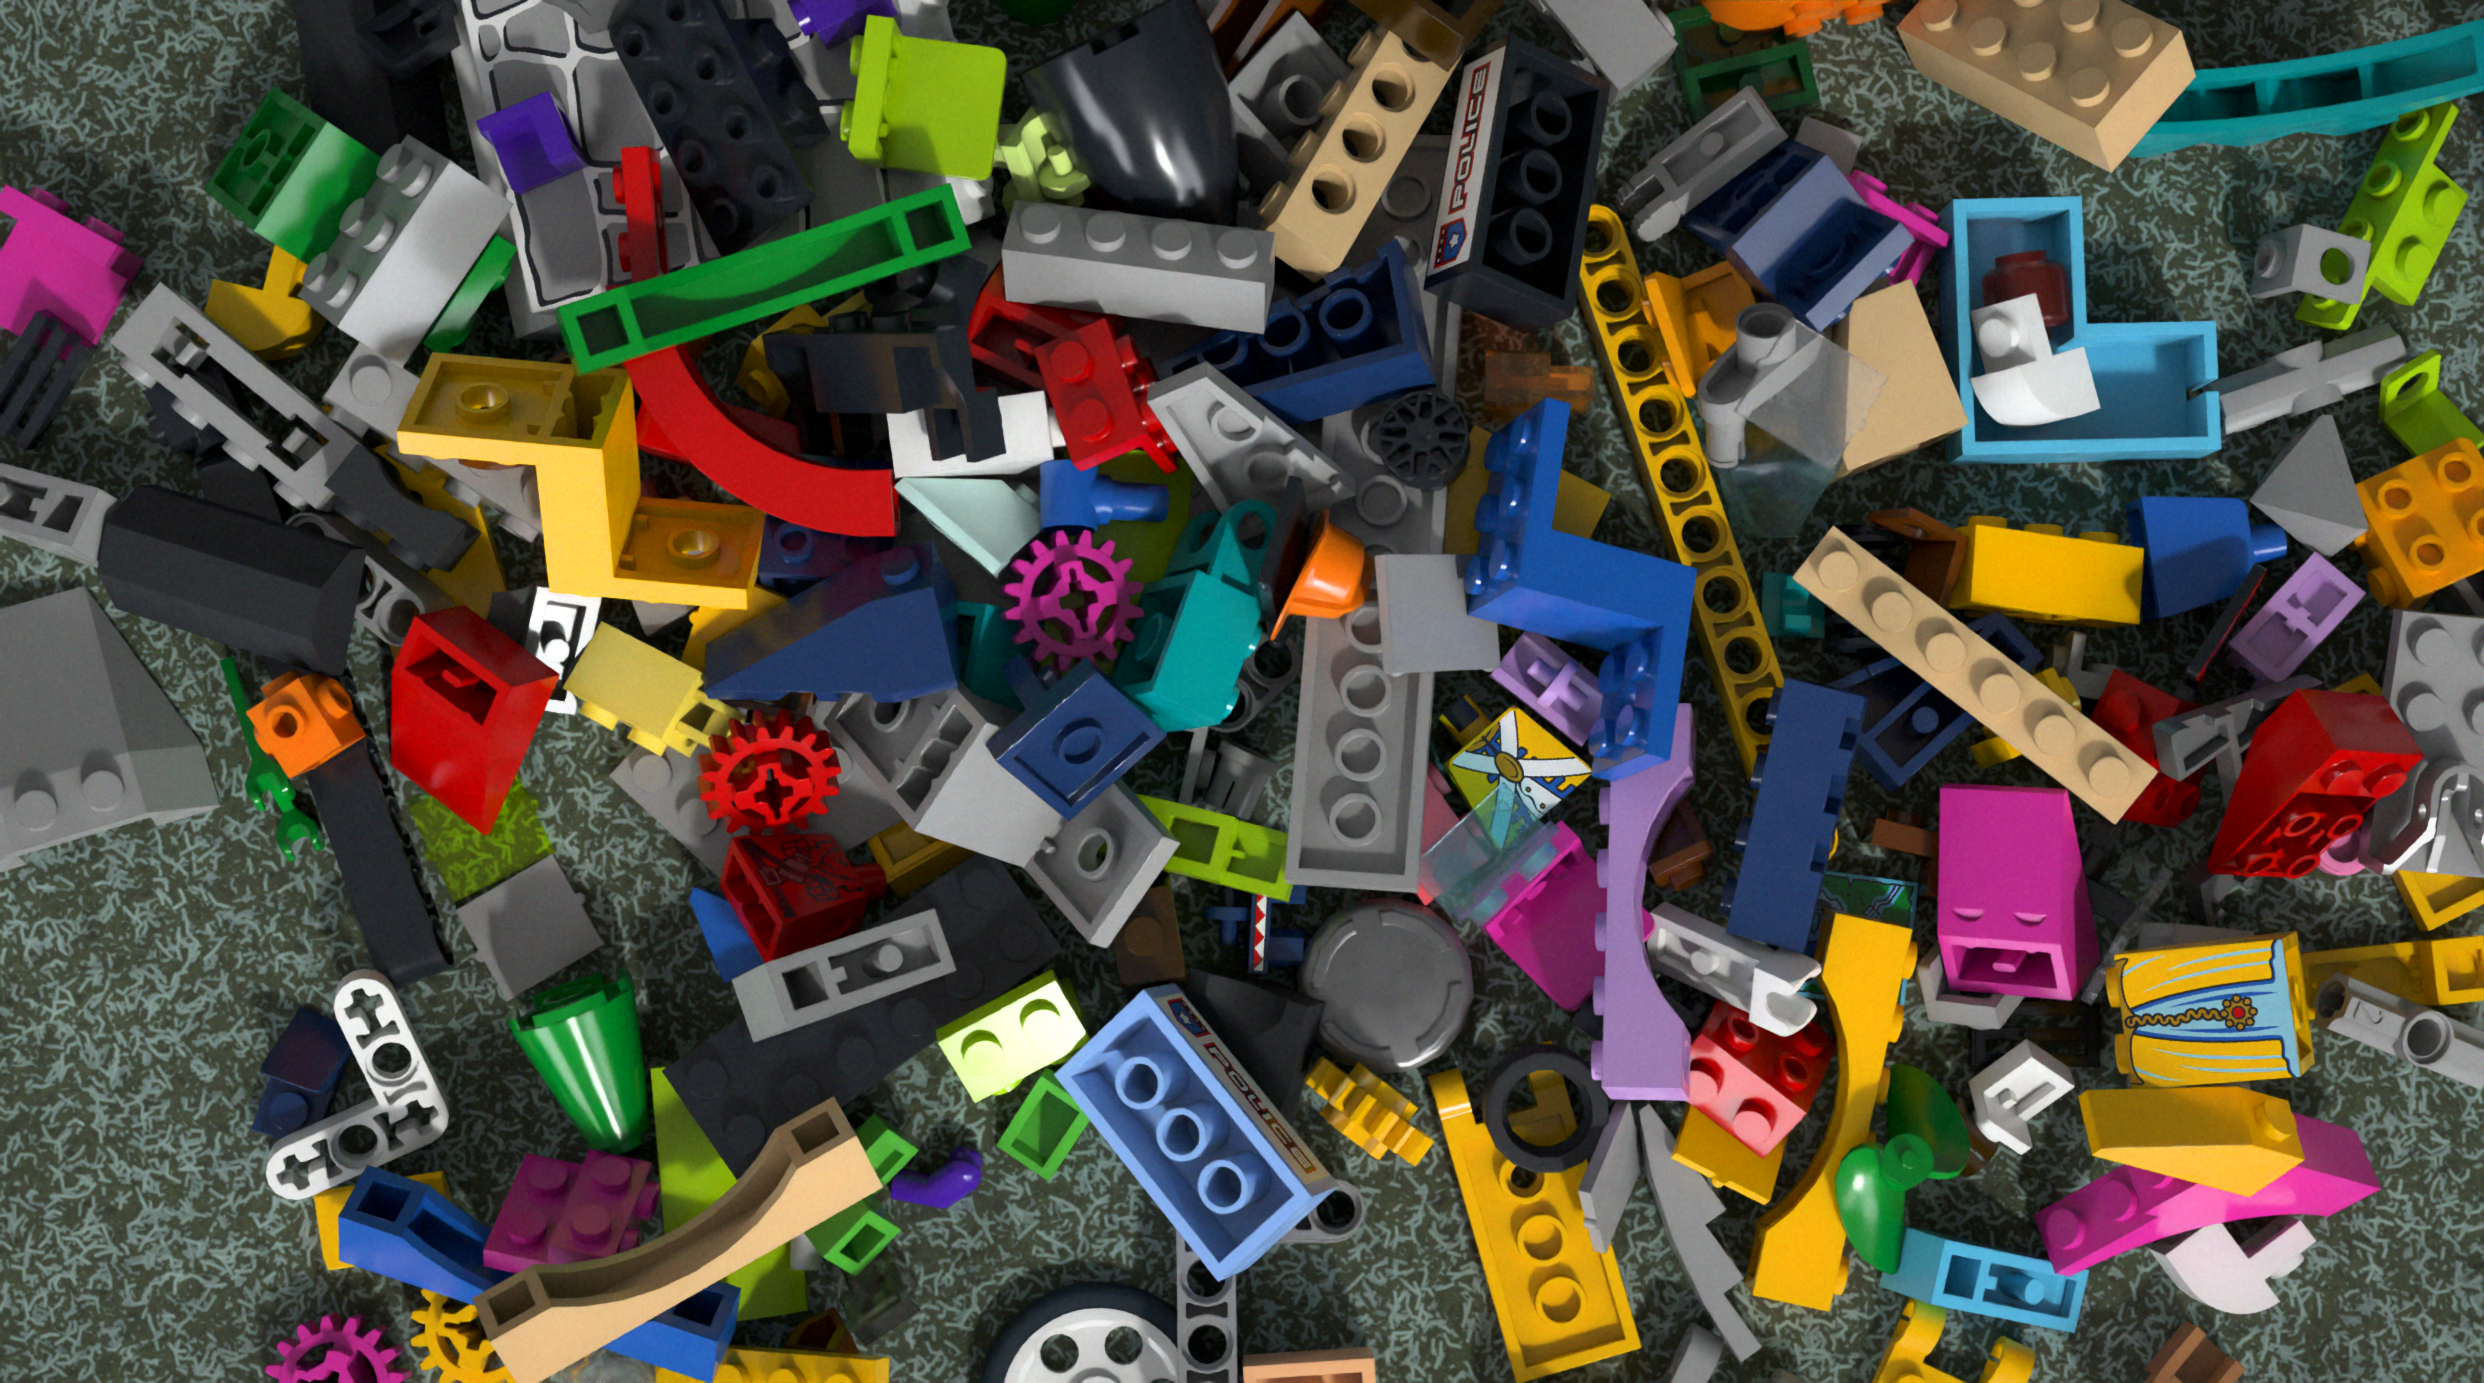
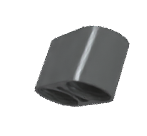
[1209,631,1302,735]

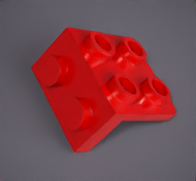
[1033,318,1180,475]
[2058,669,2216,829]
[1687,998,1836,1159]

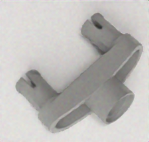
[1698,303,1832,468]

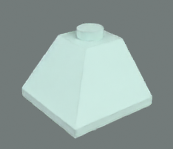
[894,477,1050,586]

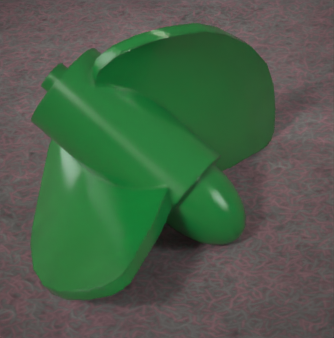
[1834,1063,1971,1275]

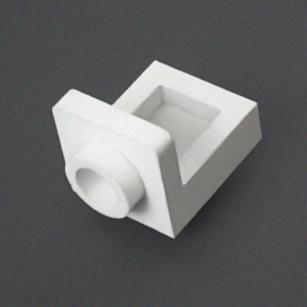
[1968,1039,2075,1155]

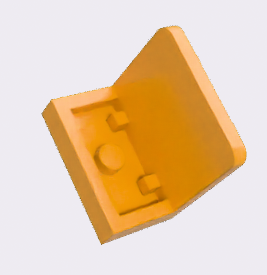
[1641,260,1761,400]
[2346,438,2484,612]

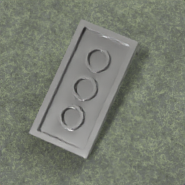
[2358,608,2484,878]

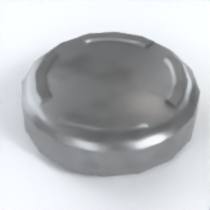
[1297,897,1474,1074]

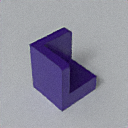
[476,90,589,195]

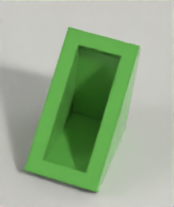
[996,1064,1090,1182]

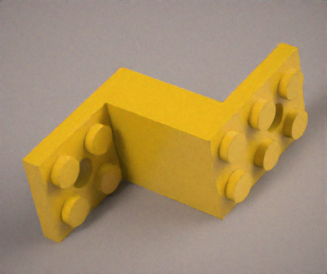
[396,352,766,610]

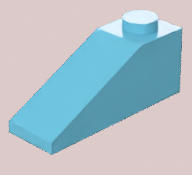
[1879,1225,2089,1333]

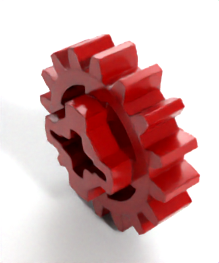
[696,708,842,836]

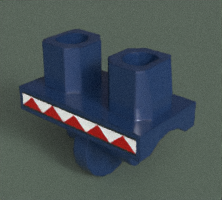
[1202,884,1307,974]

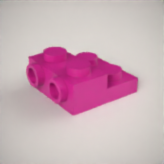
[483,1149,661,1273]

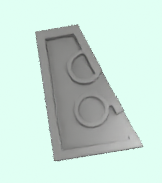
[1147,361,1356,541]

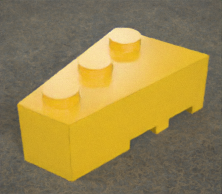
[1911,516,2144,629]

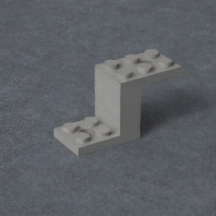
[823,679,1180,948]

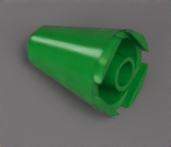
[505,968,651,1155]

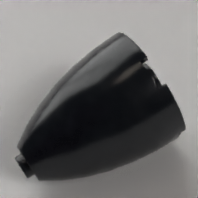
[1018,0,1239,227]

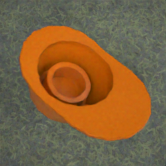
[1270,507,1375,641]

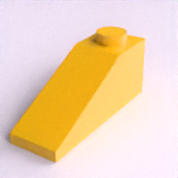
[2078,1086,2305,1197]

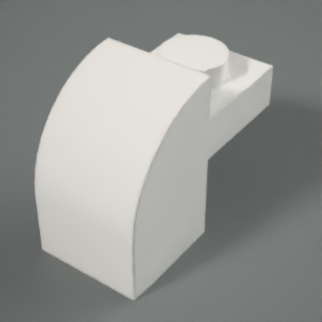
[1970,293,2100,429]
[2148,1215,2316,1314]

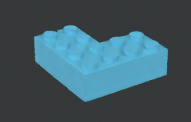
[1937,196,2221,465]

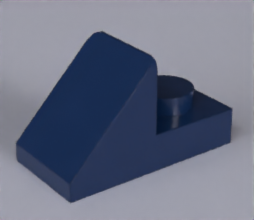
[251,1008,353,1140]

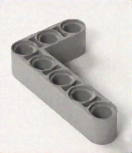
[1176,1179,1365,1383]

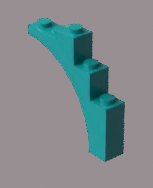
[2058,18,2484,158]

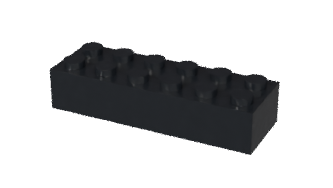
[662,852,1063,1180]

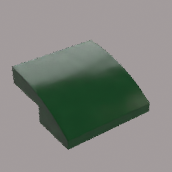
[1665,5,1820,126]

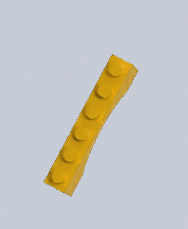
[1744,907,1918,1312]

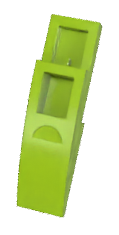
[1097,793,1293,902]

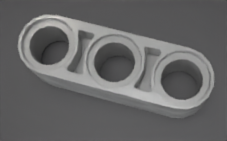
[285,513,456,647]

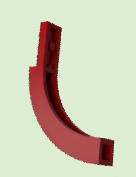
[605,146,901,536]

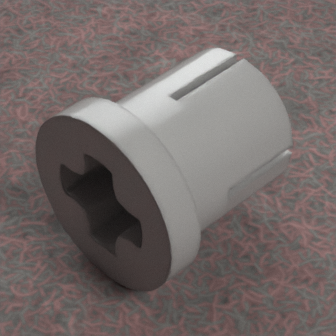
[1203,738,1281,820]

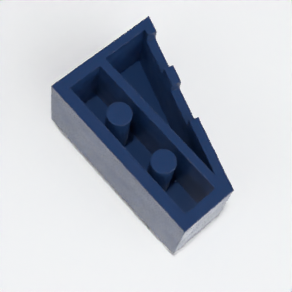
[1825,610,2044,795]

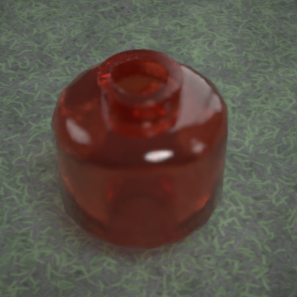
[1981,250,2071,341]

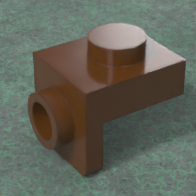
[1648,795,1718,891]
[1860,808,1939,899]

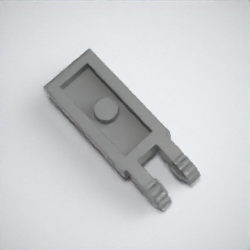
[1614,85,1789,243]

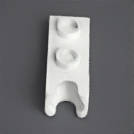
[1647,902,1821,1037]

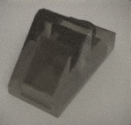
[822,1241,921,1346]

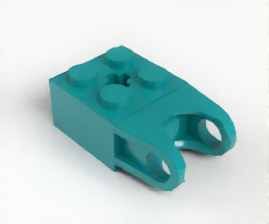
[1110,499,1278,733]

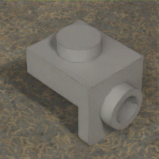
[1916,940,2025,1030]

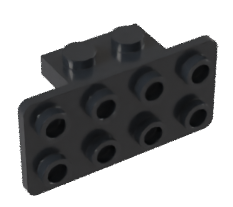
[610,0,830,257]

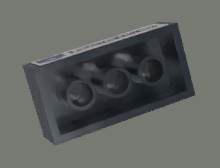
[1423,33,1611,334]

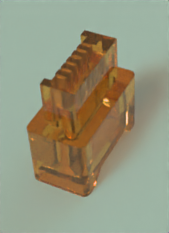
[1477,350,1594,426]

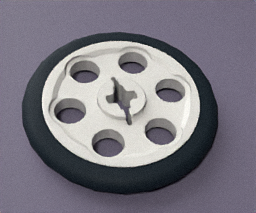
[978,1281,1213,1383]

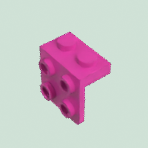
[0,184,144,361]
[1468,820,1656,1011]

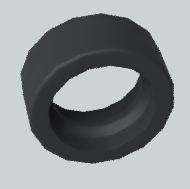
[1482,1044,1608,1173]

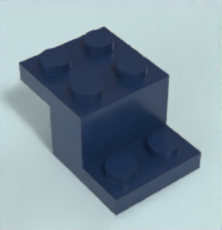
[1680,138,1915,333]

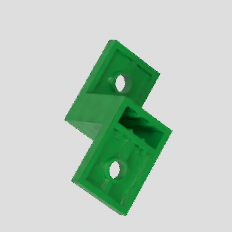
[203,86,517,353]

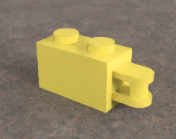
[563,621,748,758]

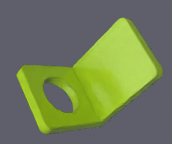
[2378,348,2484,457]

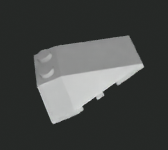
[0,586,221,873]

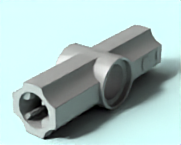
[2202,322,2407,437]
[2311,972,2484,1090]

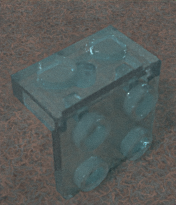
[1419,781,1560,929]

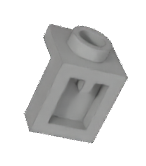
[2043,631,2126,707]

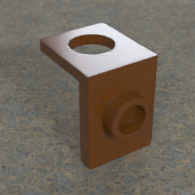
[1867,508,1968,612]

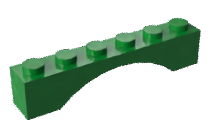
[554,183,972,377]

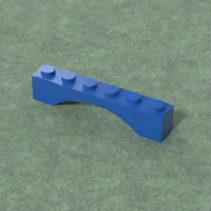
[338,1165,741,1383]

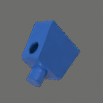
[2125,496,2287,623]

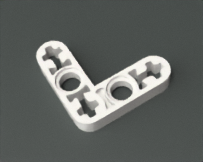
[266,969,449,1200]

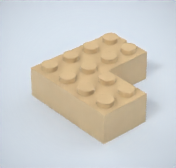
[1896,0,2196,173]

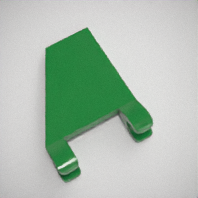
[219,656,325,862]

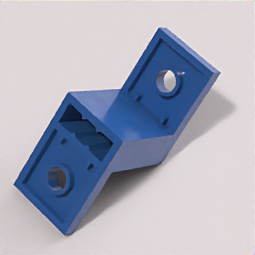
[1464,397,1697,782]

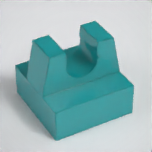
[1759,572,1826,640]

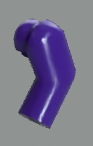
[890,1146,983,1208]

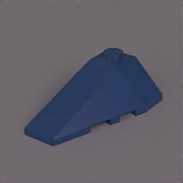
[704,540,959,703]

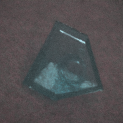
[1716,409,1843,538]

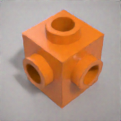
[246,669,366,779]

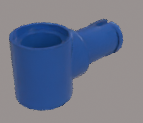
[1040,459,1169,536]

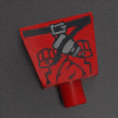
[719,833,887,963]

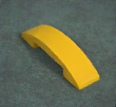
[2300,935,2484,1020]

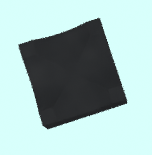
[324,443,482,574]
[1185,963,1326,1126]

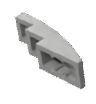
[1632,1100,1762,1362]

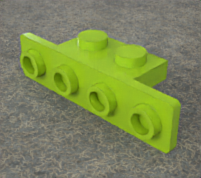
[2295,101,2469,330]

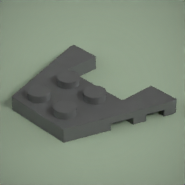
[2152,674,2326,927]

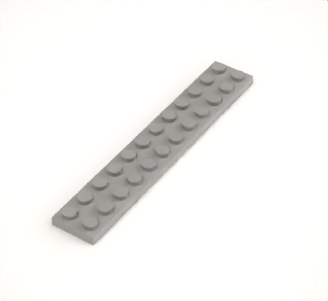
[1284,134,1463,893]

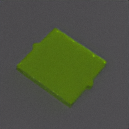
[409,774,555,902]

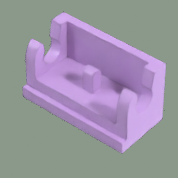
[2226,551,2366,689]

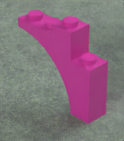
[2034,1112,2381,1277]

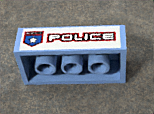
[1054,983,1339,1282]

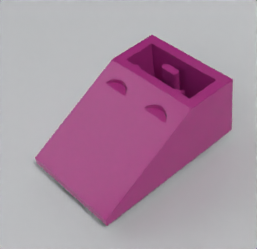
[1937,783,2101,1001]

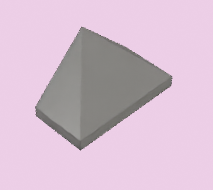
[2249,415,2369,558]

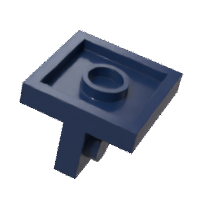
[986,653,1167,821]

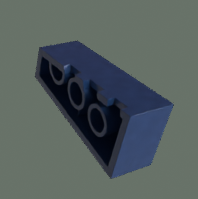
[1159,239,1437,427]
[1718,677,1870,953]

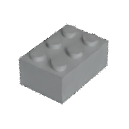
[298,134,514,368]

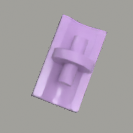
[1489,630,1603,747]

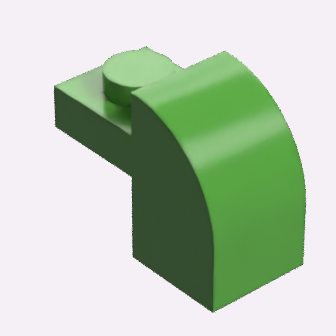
[804,1113,919,1276]

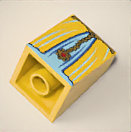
[2106,931,2315,1089]

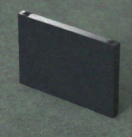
[1257,475,1311,650]

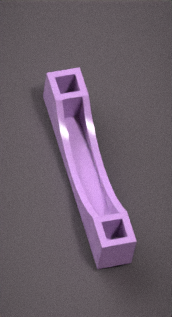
[1591,703,1697,1101]

